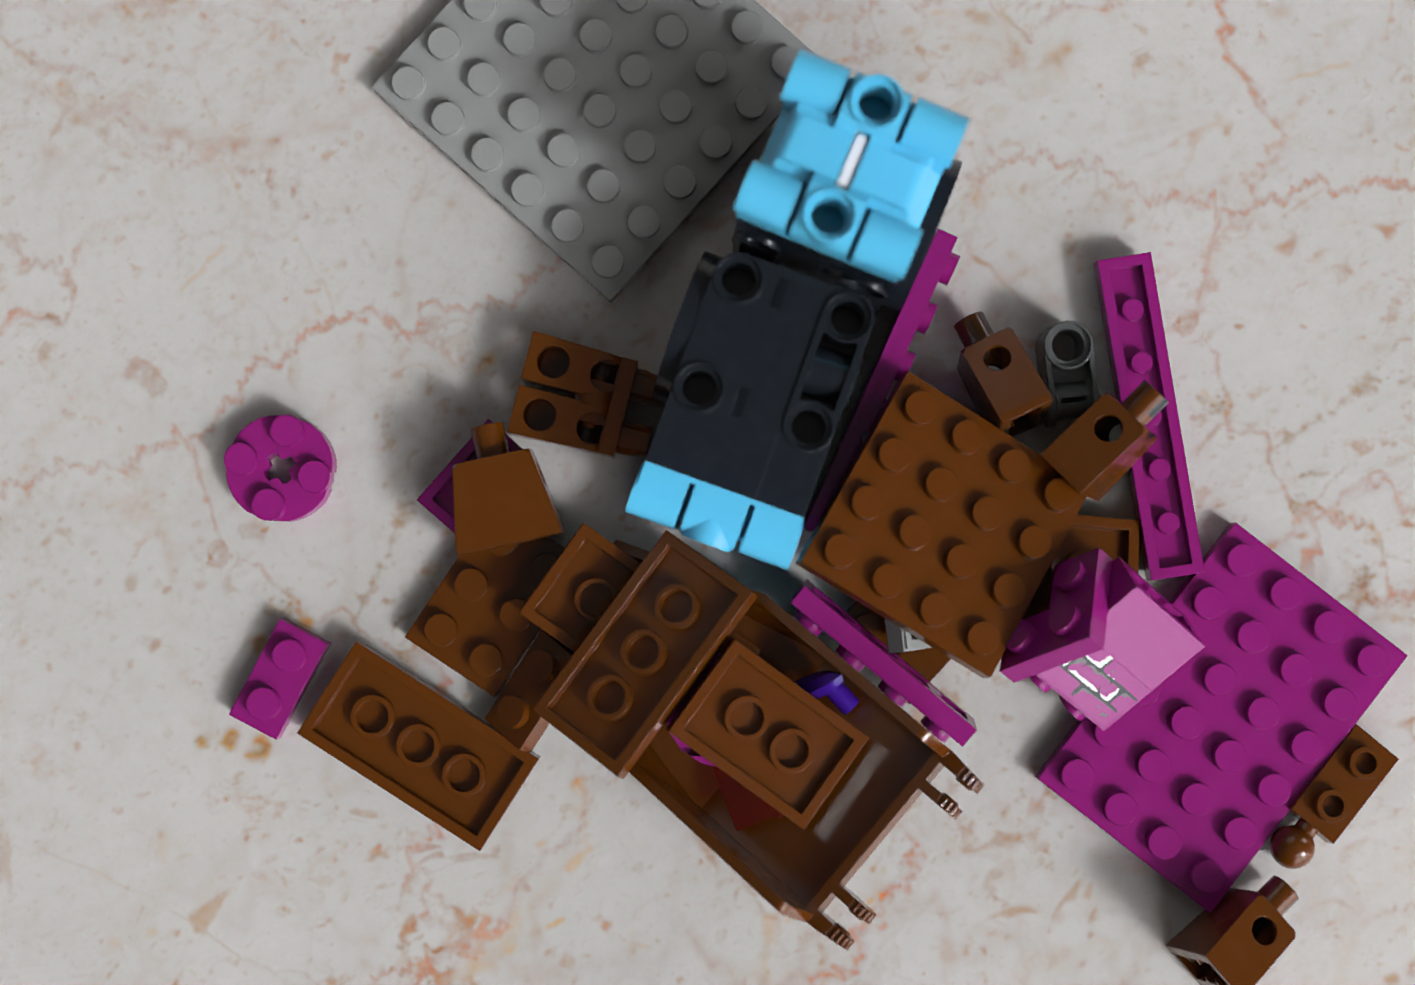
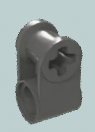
[1035,320,1102,428]

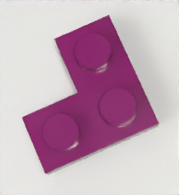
[1000,547,1113,683]

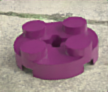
[224,415,337,522]

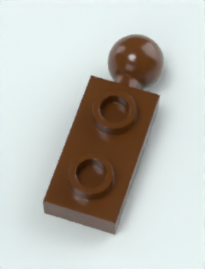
[1270,724,1399,869]

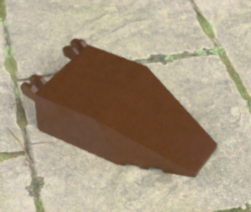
[613,539,984,950]

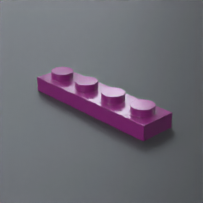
[791,579,977,747]

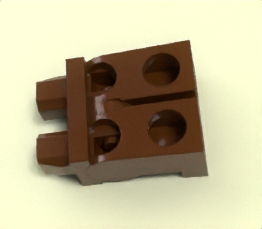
[507,331,658,459]

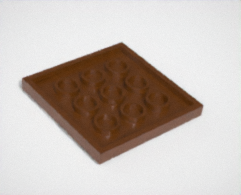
[795,371,1087,678]

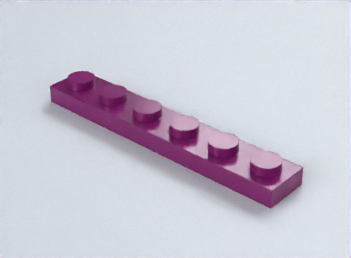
[803,229,960,533]
[1093,252,1205,581]

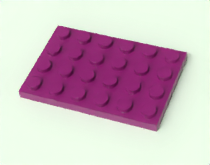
[1034,522,1408,913]

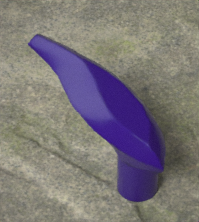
[794,670,859,715]

